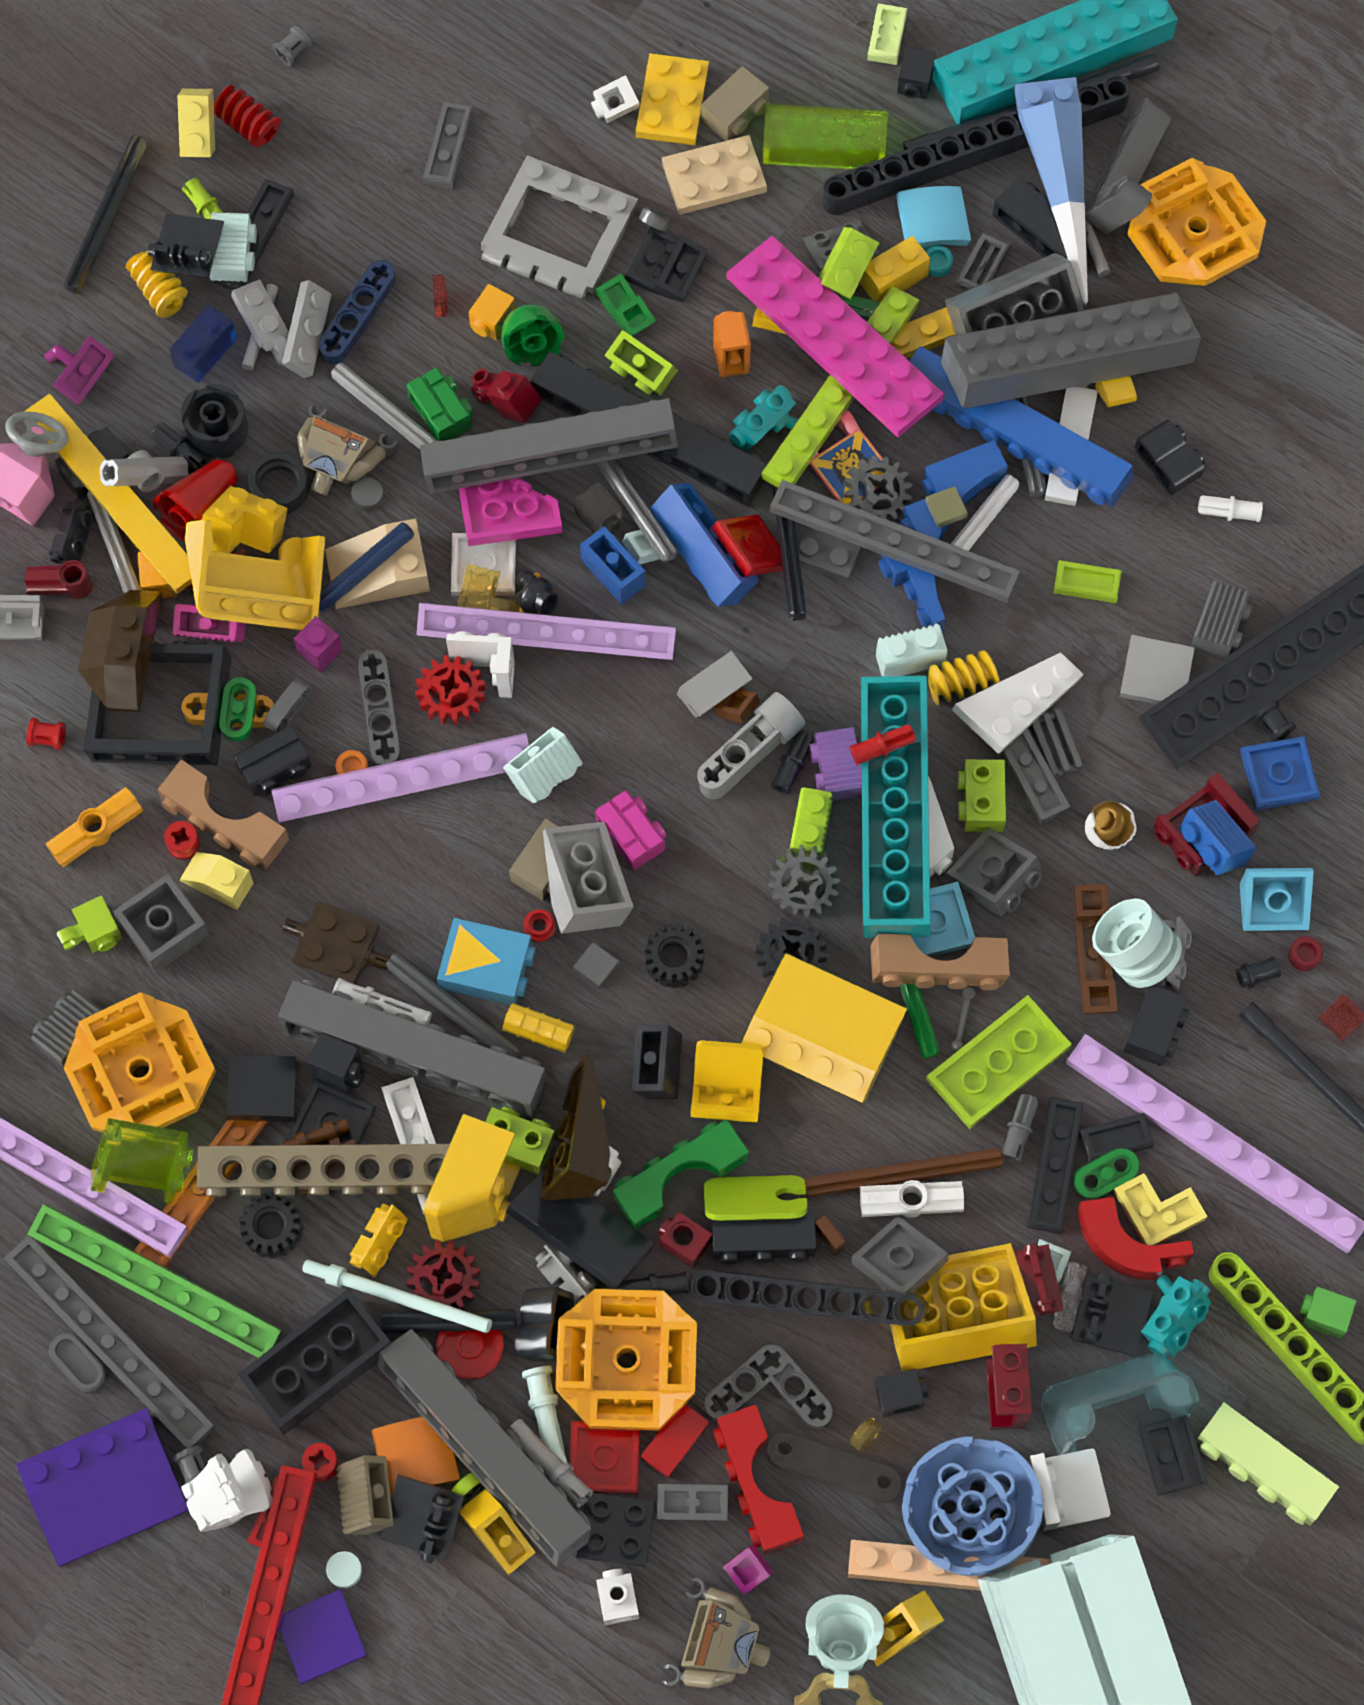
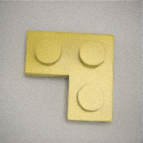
[1113,1174,1208,1245]

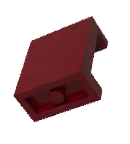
[1153,772,1260,876]
[986,1343,1032,1430]

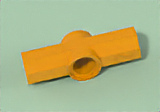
[45,787,143,868]

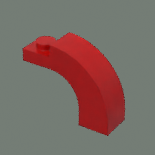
[1077,1197,1194,1280]

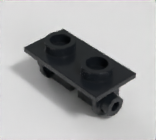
[49,498,94,564]

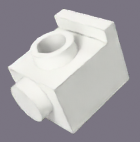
[591,75,640,123]
[596,1569,639,1626]

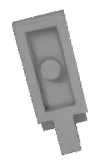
[231,279,289,365]

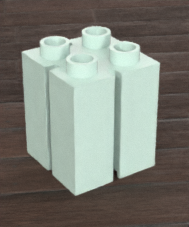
[977,1534,1192,1705]

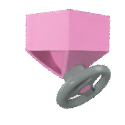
[0,412,68,527]

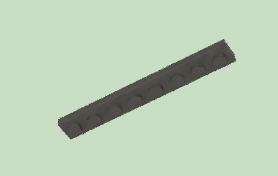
[770,480,1020,603]
[4,1235,215,1448]

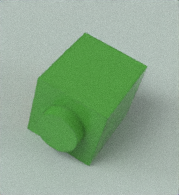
[1299,1286,1357,1339]

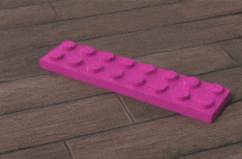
[727,236,944,437]

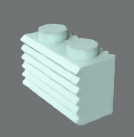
[210,212,257,282]
[876,623,948,677]
[503,727,583,803]

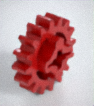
[415,655,486,725]

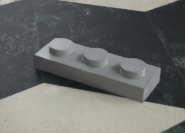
[281,280,332,378]

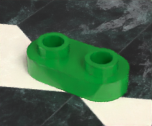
[219,677,257,742]
[1074,1148,1139,1198]

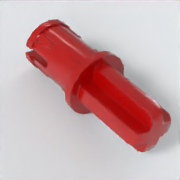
[849,725,916,766]

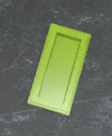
[1053,560,1122,603]

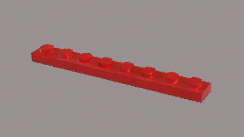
[221,1465,317,1705]

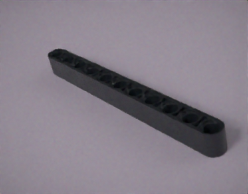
[822,75,1131,215]

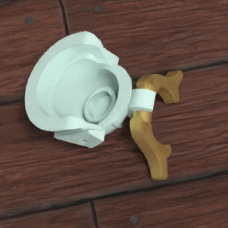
[794,1594,884,1705]

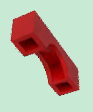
[713,1405,804,1556]

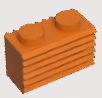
[713,311,751,378]

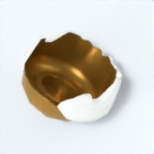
[1085,801,1136,851]

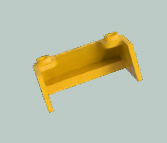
[424,1114,521,1243]

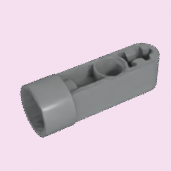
[697,692,806,799]

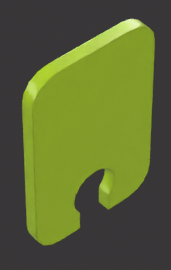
[704,1175,807,1221]

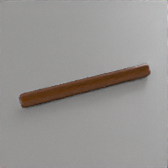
[804,1148,1004,1197]

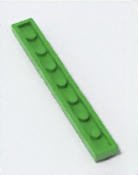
[27,1204,283,1358]

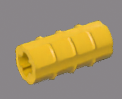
[502,1003,575,1053]

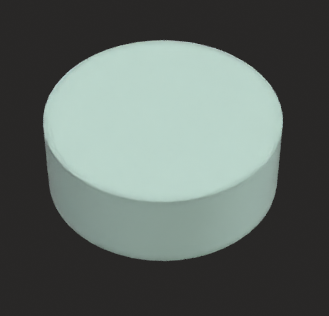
[326,1551,362,1588]

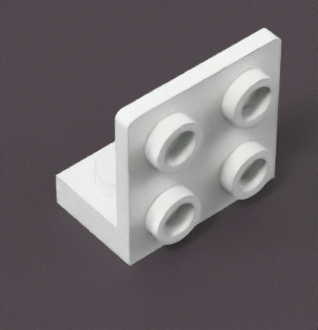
[446,631,515,698]
[1027,1448,1111,1531]

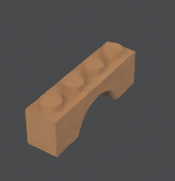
[157,760,289,870]
[870,934,1010,990]

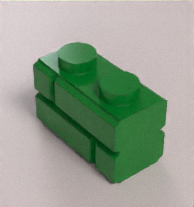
[406,368,474,441]

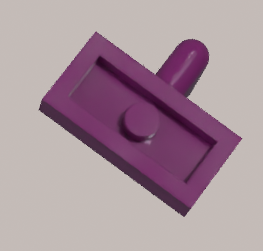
[45,336,115,405]

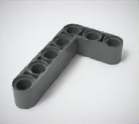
[1085,98,1172,234]

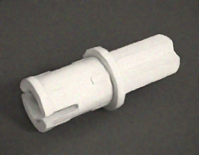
[1198,495,1263,522]

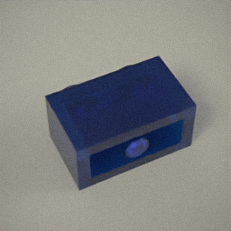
[169,305,237,383]

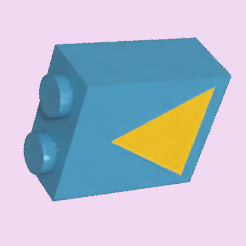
[437,918,536,1006]

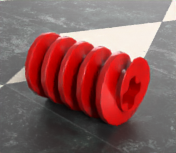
[214,84,282,147]

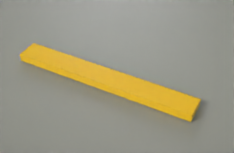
[24,393,192,594]

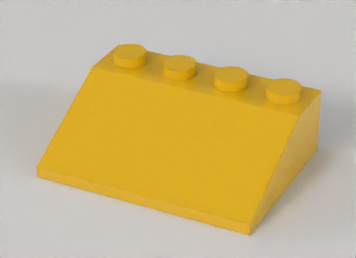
[742,953,907,1103]
[882,1243,1037,1372]

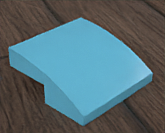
[896,186,971,250]

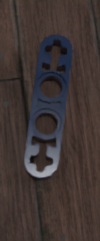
[319,260,395,364]

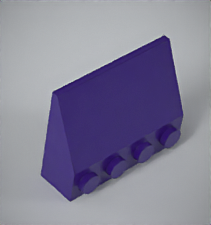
[16,1408,189,1567]

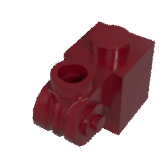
[470,368,542,423]

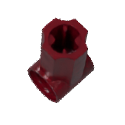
[25,560,93,599]

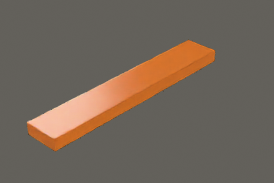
[134,1120,270,1267]

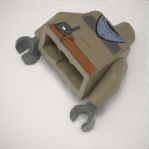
[297,405,397,496]
[662,1578,770,1689]

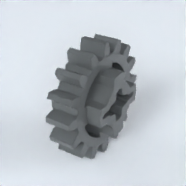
[842,455,912,522]
[768,844,840,917]

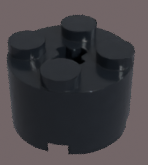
[181,384,248,458]

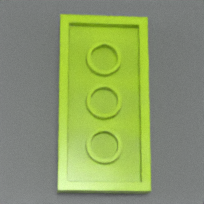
[926,995,1072,1129]

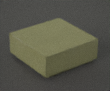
[925,486,967,528]

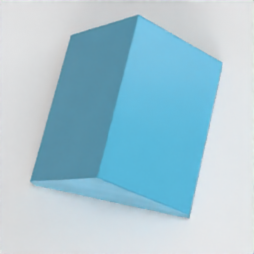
[1240,868,1314,931]

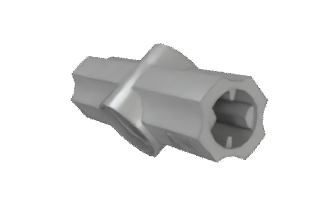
[99,450,189,493]

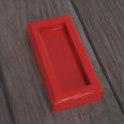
[640,1404,710,1479]

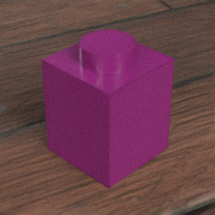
[294,616,343,673]

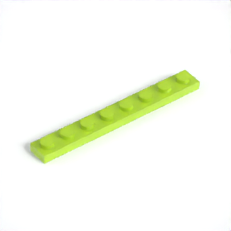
[762,286,919,488]

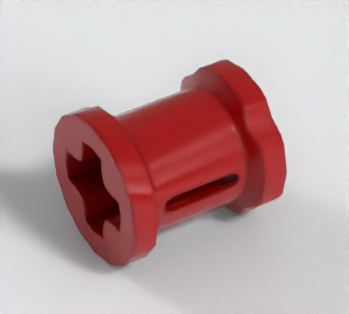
[26,717,66,751]

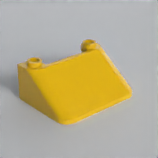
[185,520,325,630]

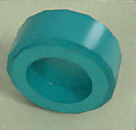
[925,245,953,277]

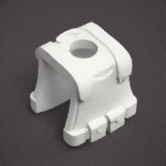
[181,1449,273,1532]

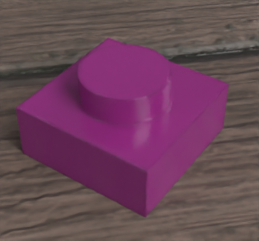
[723,1544,774,1595]

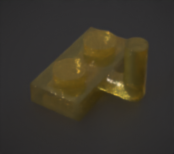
[457,564,523,613]

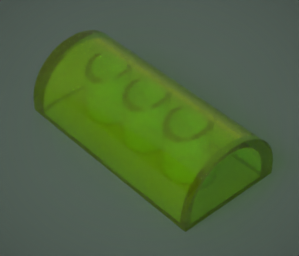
[763,103,888,169]

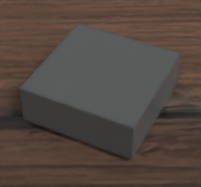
[573,942,619,989]

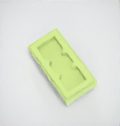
[867,4,907,65]

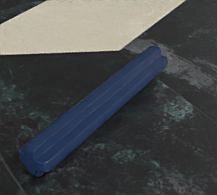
[319,522,414,612]

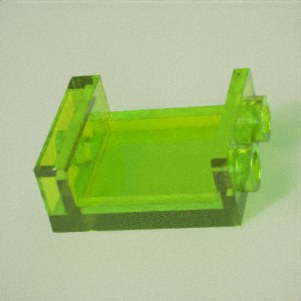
[91,1118,193,1203]

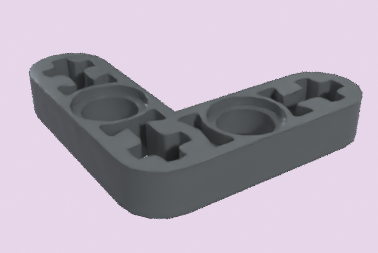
[704,1344,833,1430]

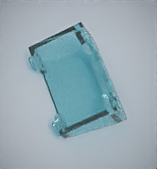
[1041,1353,1200,1455]

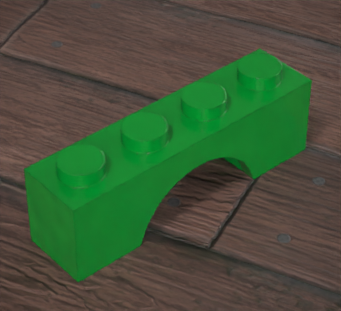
[613,1119,749,1230]

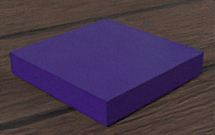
[279,1589,367,1685]

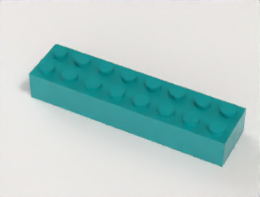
[932,0,1178,124]
[861,676,931,938]

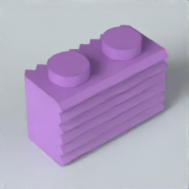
[809,727,862,802]

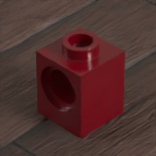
[658,1212,712,1269]

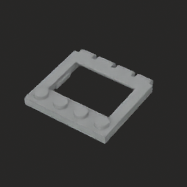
[481,155,638,300]

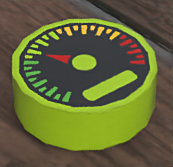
[452,1472,483,1503]

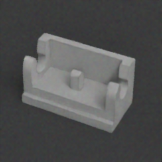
[0,595,45,640]
[677,650,752,718]

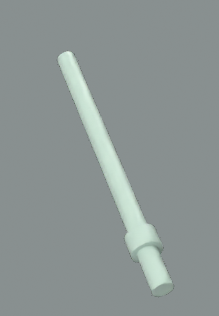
[303,1259,492,1333]

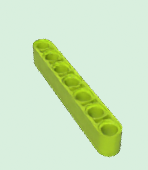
[1208,1252,1364,1445]

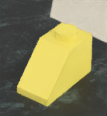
[180,852,253,910]

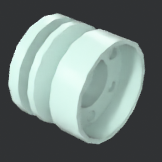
[1092,898,1182,988]

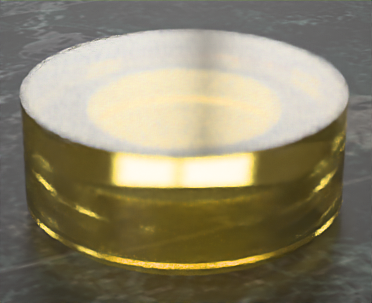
[850,1418,882,1453]

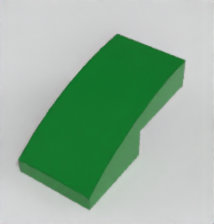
[595,273,656,337]

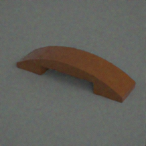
[1074,884,1118,1014]

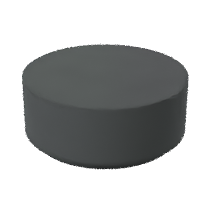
[639,206,671,231]
[351,478,383,511]

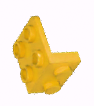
[691,1040,764,1123]

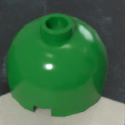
[501,304,565,366]

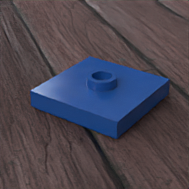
[1240,736,1320,811]

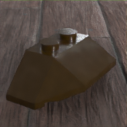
[78,590,163,713]

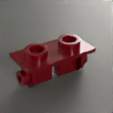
[1015,1243,1064,1317]

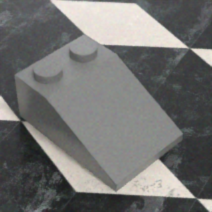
[543,822,634,934]

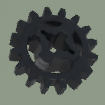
[756,917,828,978]

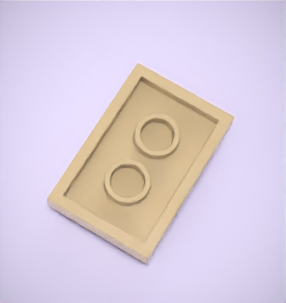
[662,135,767,215]

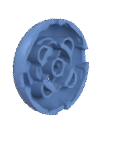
[902,1437,1043,1576]

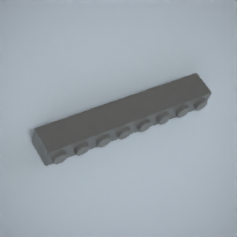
[420,398,678,494]
[378,1329,591,1567]

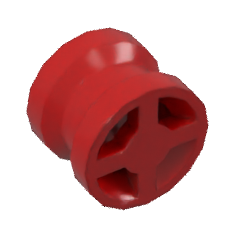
[164,821,200,860]
[302,1443,339,1482]

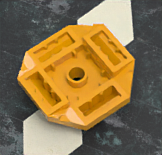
[1127,158,1266,286]
[64,992,216,1141]
[556,1289,697,1430]

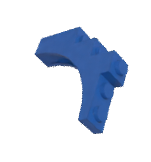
[878,440,1008,632]

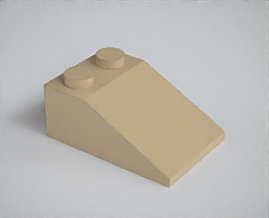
[325,519,430,609]

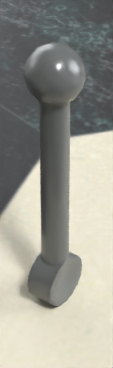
[951,987,976,1052]

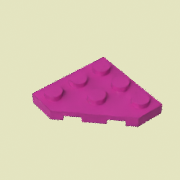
[458,477,563,547]

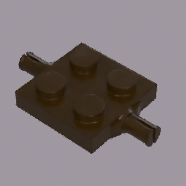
[282,901,390,985]

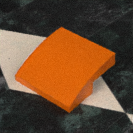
[372,1417,460,1497]

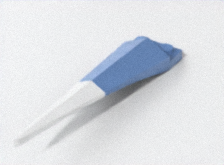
[1014,77,1088,306]

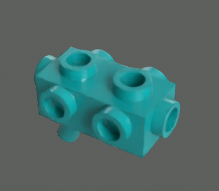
[728,385,799,452]
[1141,1275,1211,1358]

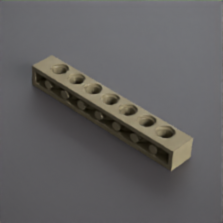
[197,1144,450,1197]

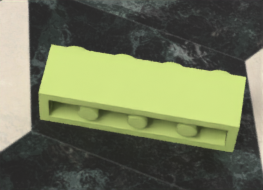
[1196,1402,1339,1526]

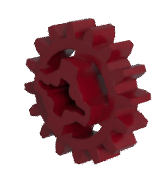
[406,1240,480,1310]

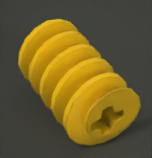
[125,251,188,318]
[928,650,1000,705]

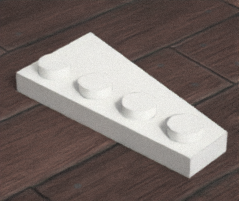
[952,652,1084,754]

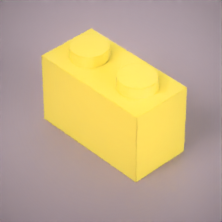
[177,89,215,157]

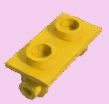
[349,1203,408,1278]

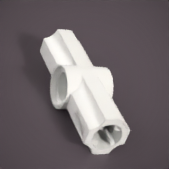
[860,1180,964,1218]

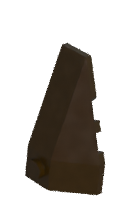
[541,1055,612,1200]

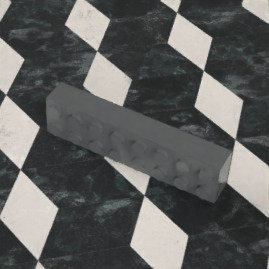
[941,293,1201,409]
[278,980,547,1122]

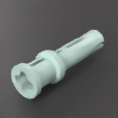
[522,1366,567,1463]

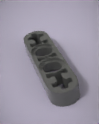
[358,649,401,766]

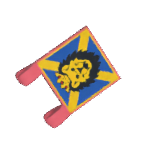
[809,410,883,505]

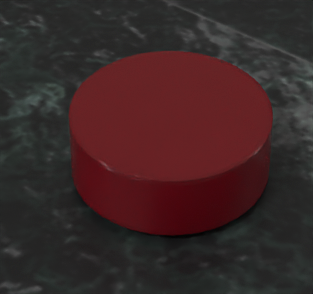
[1288,936,1323,971]

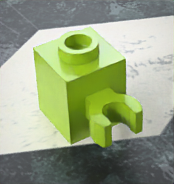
[57,895,123,953]

